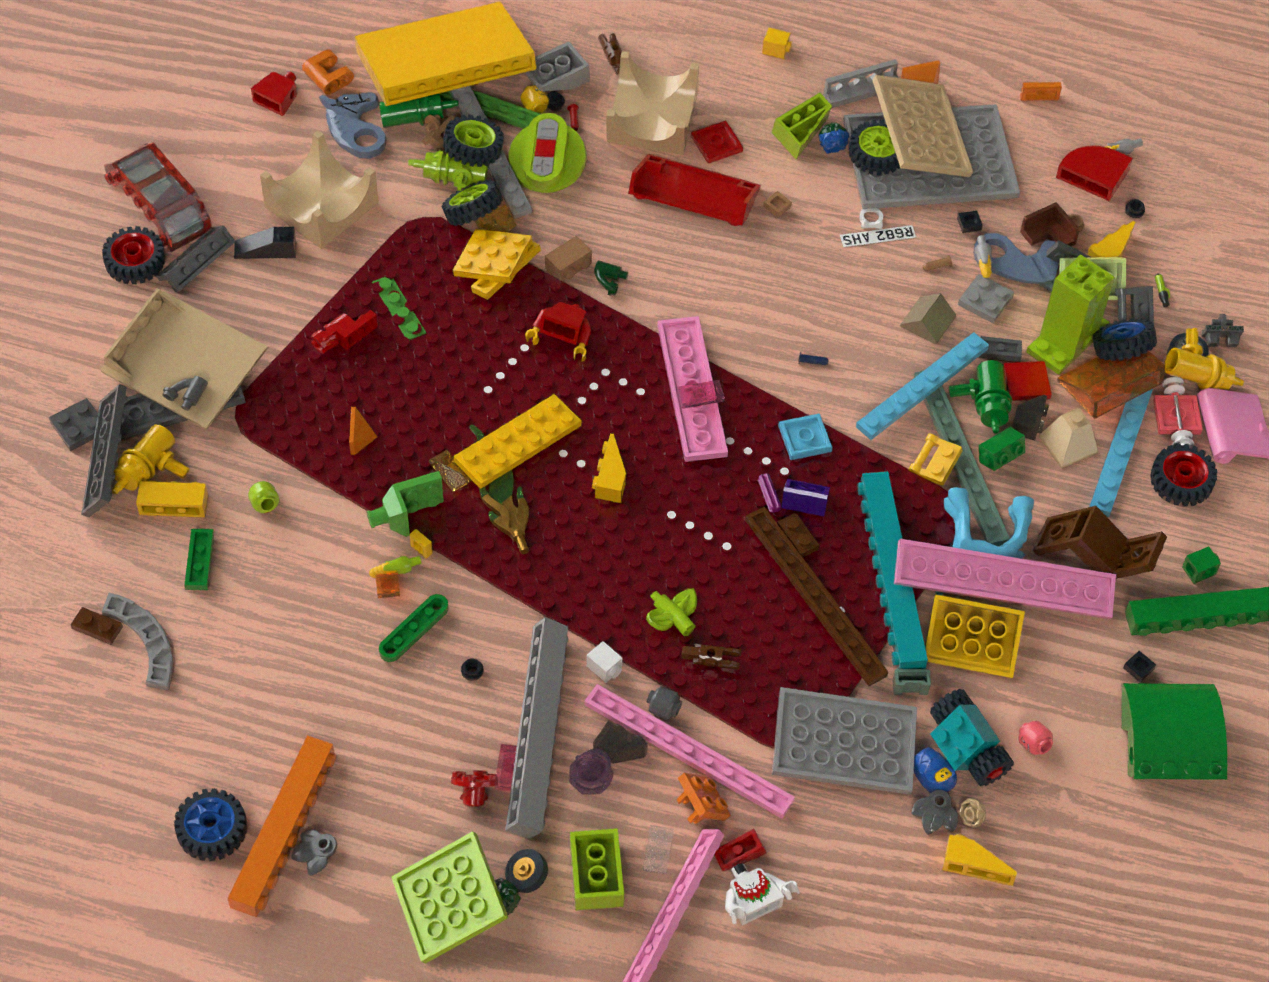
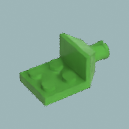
[367,471,443,537]

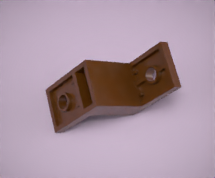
[1032,506,1167,579]

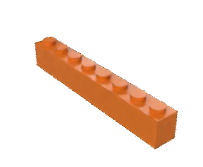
[227,735,336,917]

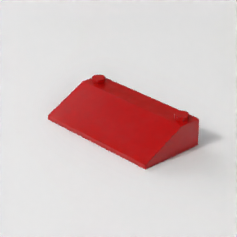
[628,154,761,226]

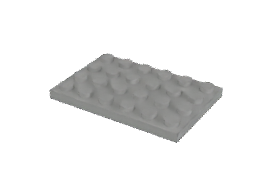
[772,687,917,795]

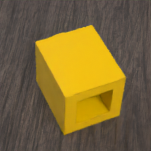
[762,27,793,59]

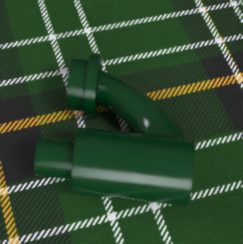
[594,260,629,296]

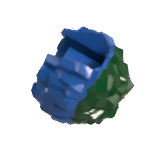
[818,122,849,154]

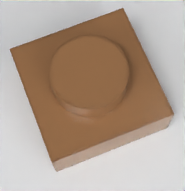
[763,191,792,218]

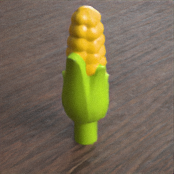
[369,556,422,578]

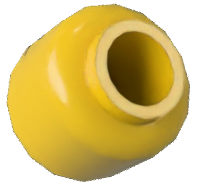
[520,85,549,114]

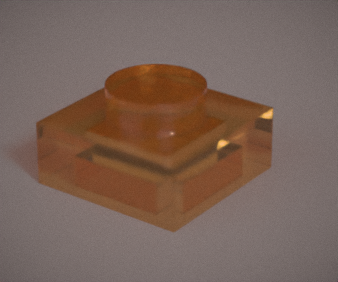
[375,573,400,599]

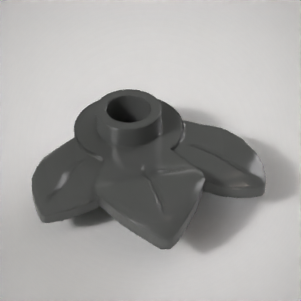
[911,790,958,835]
[291,829,337,876]

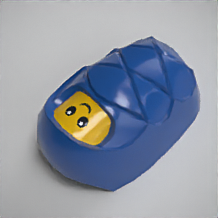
[914,747,957,793]

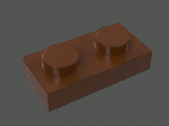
[777,513,819,558]
[70,607,123,645]

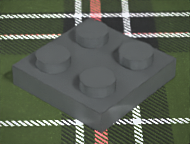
[49,398,98,451]

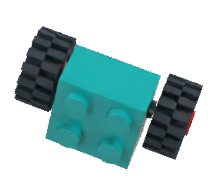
[930,689,1014,786]

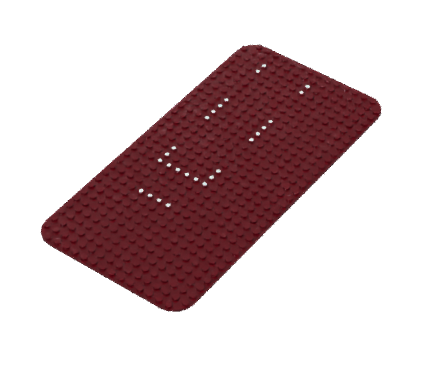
[235,217,955,749]

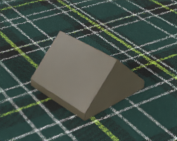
[900,293,956,344]

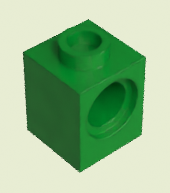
[1182,546,1221,584]

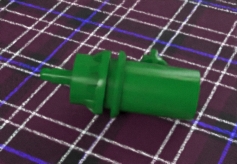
[379,93,458,128]
[949,360,1012,434]

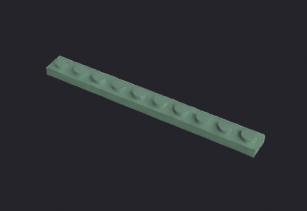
[914,371,1010,546]

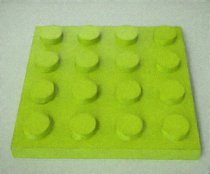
[391,831,508,964]

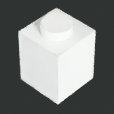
[586,641,622,683]

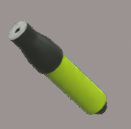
[1155,273,1170,307]

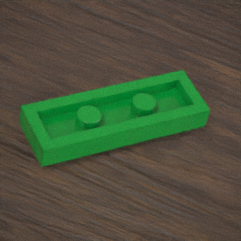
[184,529,214,590]

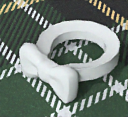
[859,208,883,229]

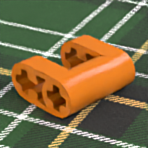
[302,49,354,95]

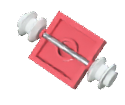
[1153,376,1202,449]

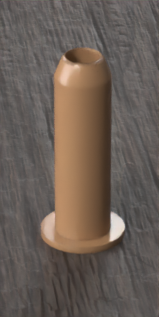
[922,255,952,271]

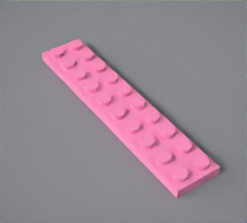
[894,539,1116,619]

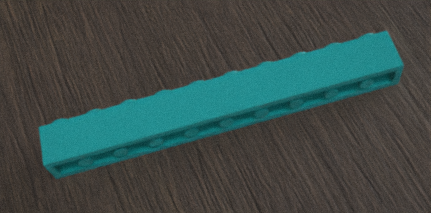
[857,471,928,669]

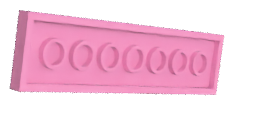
[657,316,728,462]

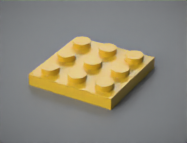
[453,229,533,283]

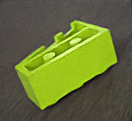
[771,92,832,159]

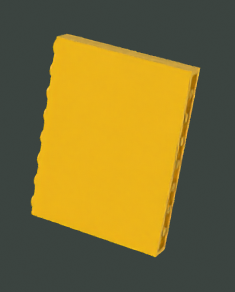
[354,1,536,106]

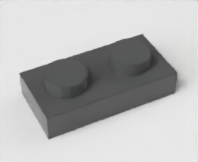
[1046,240,1090,264]
[979,336,1022,362]

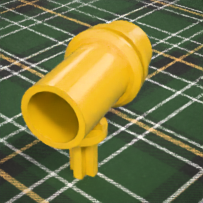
[1164,328,1244,390]
[112,425,190,494]

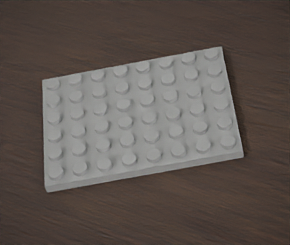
[843,104,1020,209]

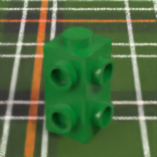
[979,427,1026,471]

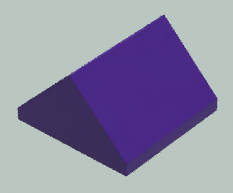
[781,479,830,516]

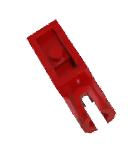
[310,310,378,354]

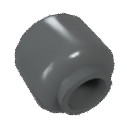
[646,686,682,720]

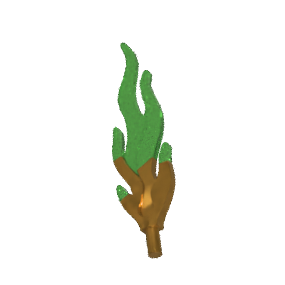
[469,425,529,554]

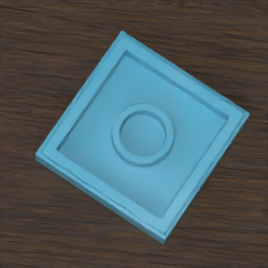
[778,413,832,460]

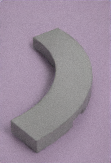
[102,593,173,691]

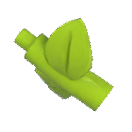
[646,588,697,636]

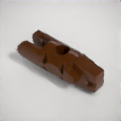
[598,33,622,75]
[682,644,741,669]

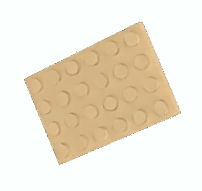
[873,75,973,177]

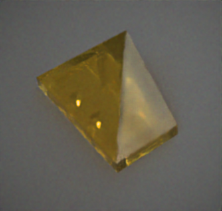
[429,450,471,492]

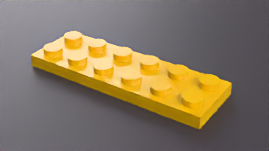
[454,394,582,489]

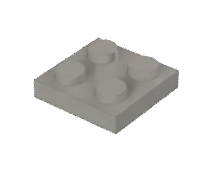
[958,274,1014,323]

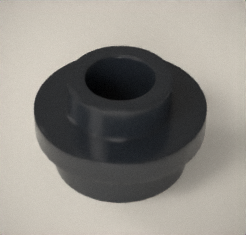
[461,658,484,681]

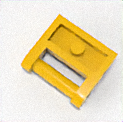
[908,433,963,486]

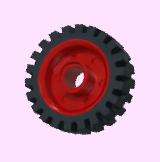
[102,226,165,284]
[1150,444,1218,507]

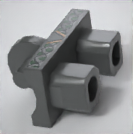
[1201,314,1244,348]

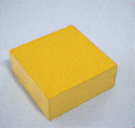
[410,529,432,559]

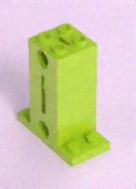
[1026,254,1115,375]

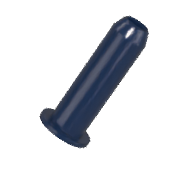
[798,352,829,366]

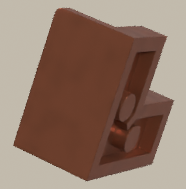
[1020,202,1080,247]

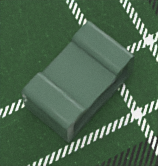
[892,669,931,695]

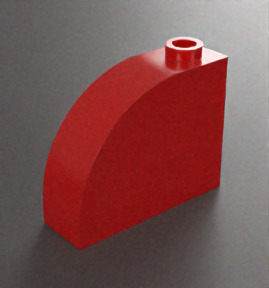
[1056,146,1133,202]

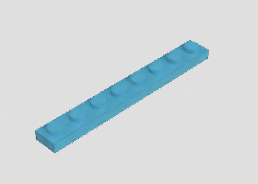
[856,332,989,440]
[1089,377,1155,517]

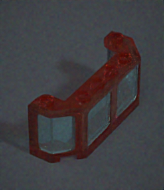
[104,142,212,252]

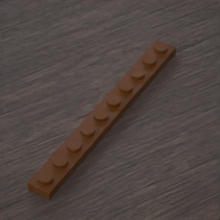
[745,507,888,686]

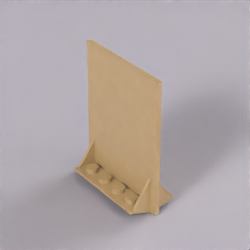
[101,288,268,430]

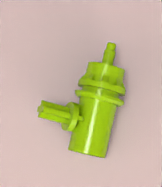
[408,150,488,191]

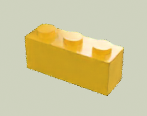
[136,480,208,518]

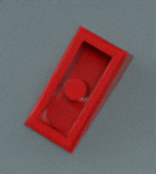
[714,829,767,872]

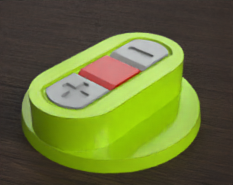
[508,113,587,193]

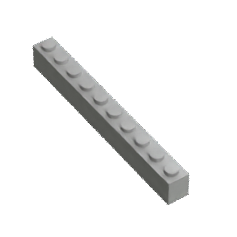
[505,617,568,839]

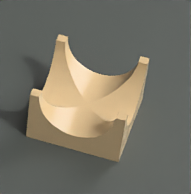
[606,51,699,155]
[260,130,379,249]

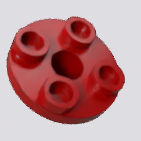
[451,770,498,807]

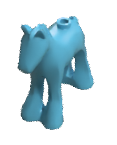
[935,487,1034,596]

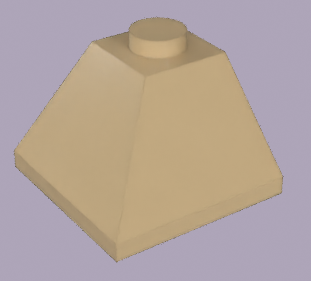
[1039,408,1098,469]

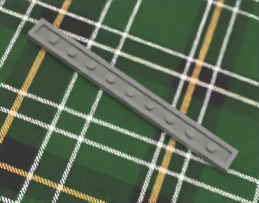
[450,86,532,219]

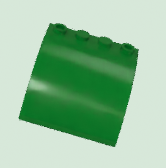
[1121,683,1227,780]

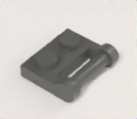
[1115,286,1154,324]

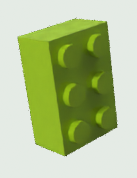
[570,828,624,910]

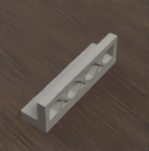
[824,59,899,108]

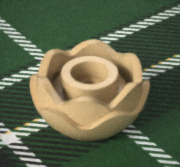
[959,798,986,828]

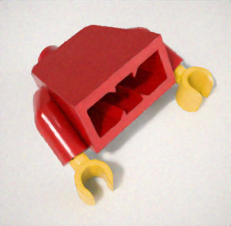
[525,302,591,361]

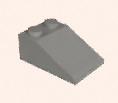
[524,42,590,91]

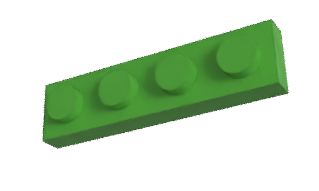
[372,277,426,340]

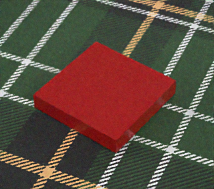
[691,121,743,164]
[1003,361,1052,401]

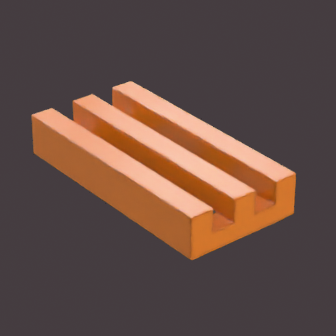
[1020,82,1062,101]

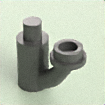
[162,376,208,411]

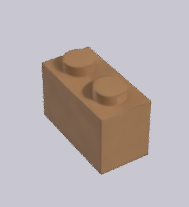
[545,236,592,282]

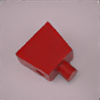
[251,71,297,116]

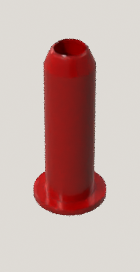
[567,104,579,131]

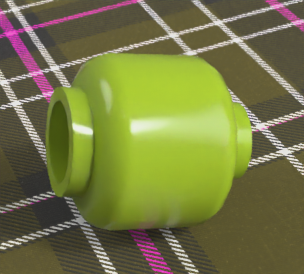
[248,481,279,514]

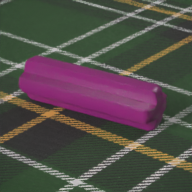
[758,473,781,513]

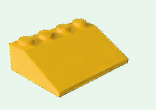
[925,594,1025,678]

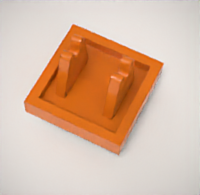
[677,773,731,824]

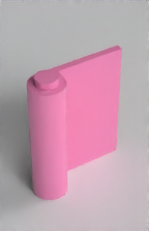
[1197,388,1269,464]

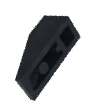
[234,227,296,259]

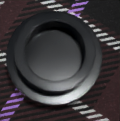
[1125,199,1145,218]

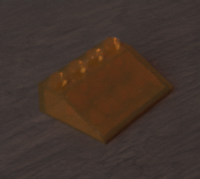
[1057,352,1165,419]

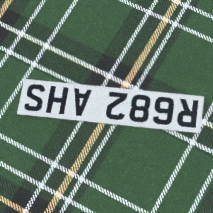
[840,225,916,247]

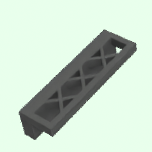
[156,225,235,292]

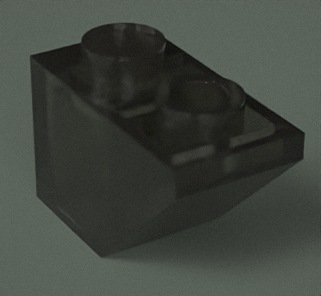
[1012,395,1049,441]
[593,721,648,764]

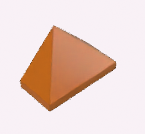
[349,407,377,455]

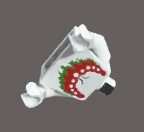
[725,863,800,925]

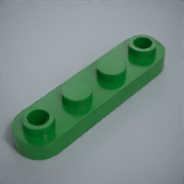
[379,594,448,662]

